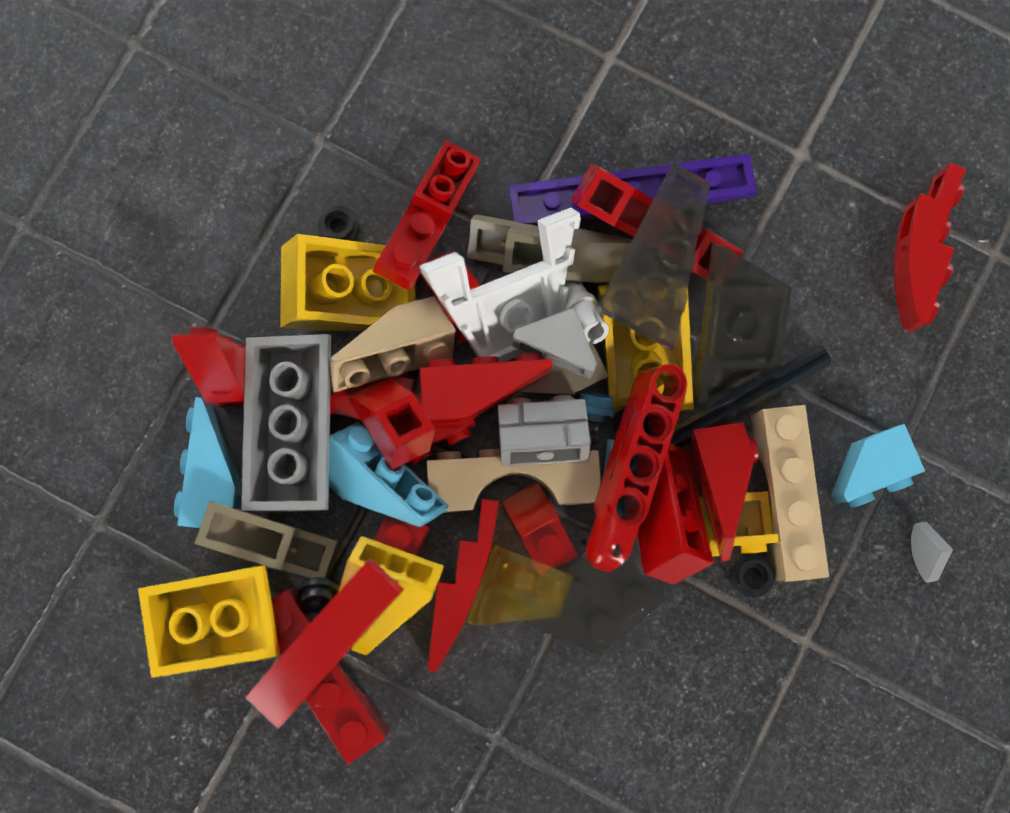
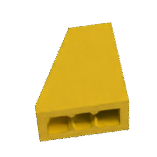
[339,536,444,655]

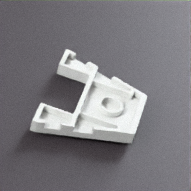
[420,208,580,362]

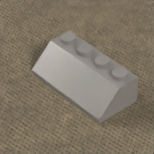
[241,334,331,512]

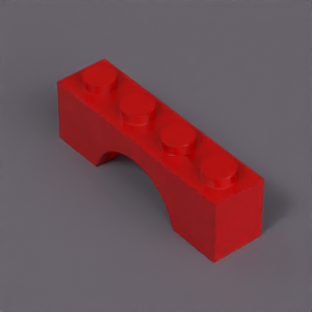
[570,163,743,288]
[271,588,390,765]

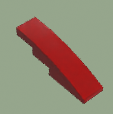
[428,499,499,672]
[246,558,405,729]

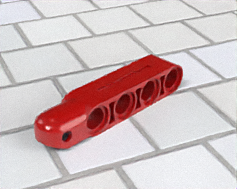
[586,364,688,572]

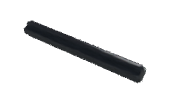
[670,345,831,448]

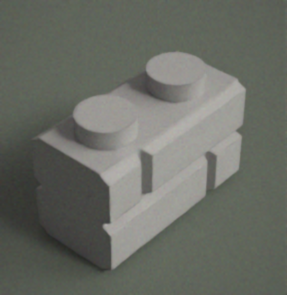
[498,395,590,467]

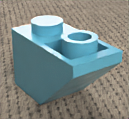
[830,424,925,508]

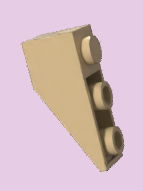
[331,296,456,392]

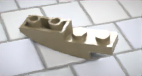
[467,214,639,282]

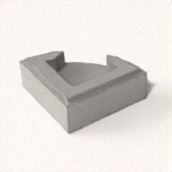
[911,522,953,583]

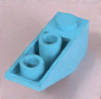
[174,397,242,528]
[329,422,449,527]

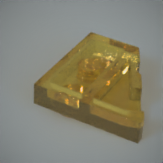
[466,545,574,626]

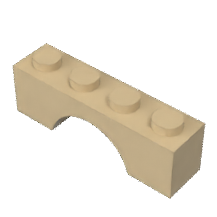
[751,405,829,582]
[427,449,601,513]

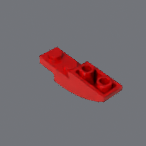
[372,140,481,291]
[894,162,966,332]

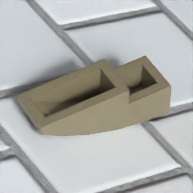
[194,501,337,579]

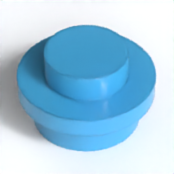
[579,391,616,422]

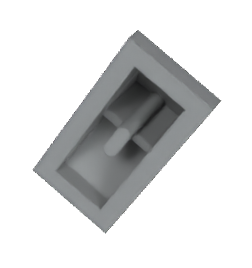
[512,308,597,380]

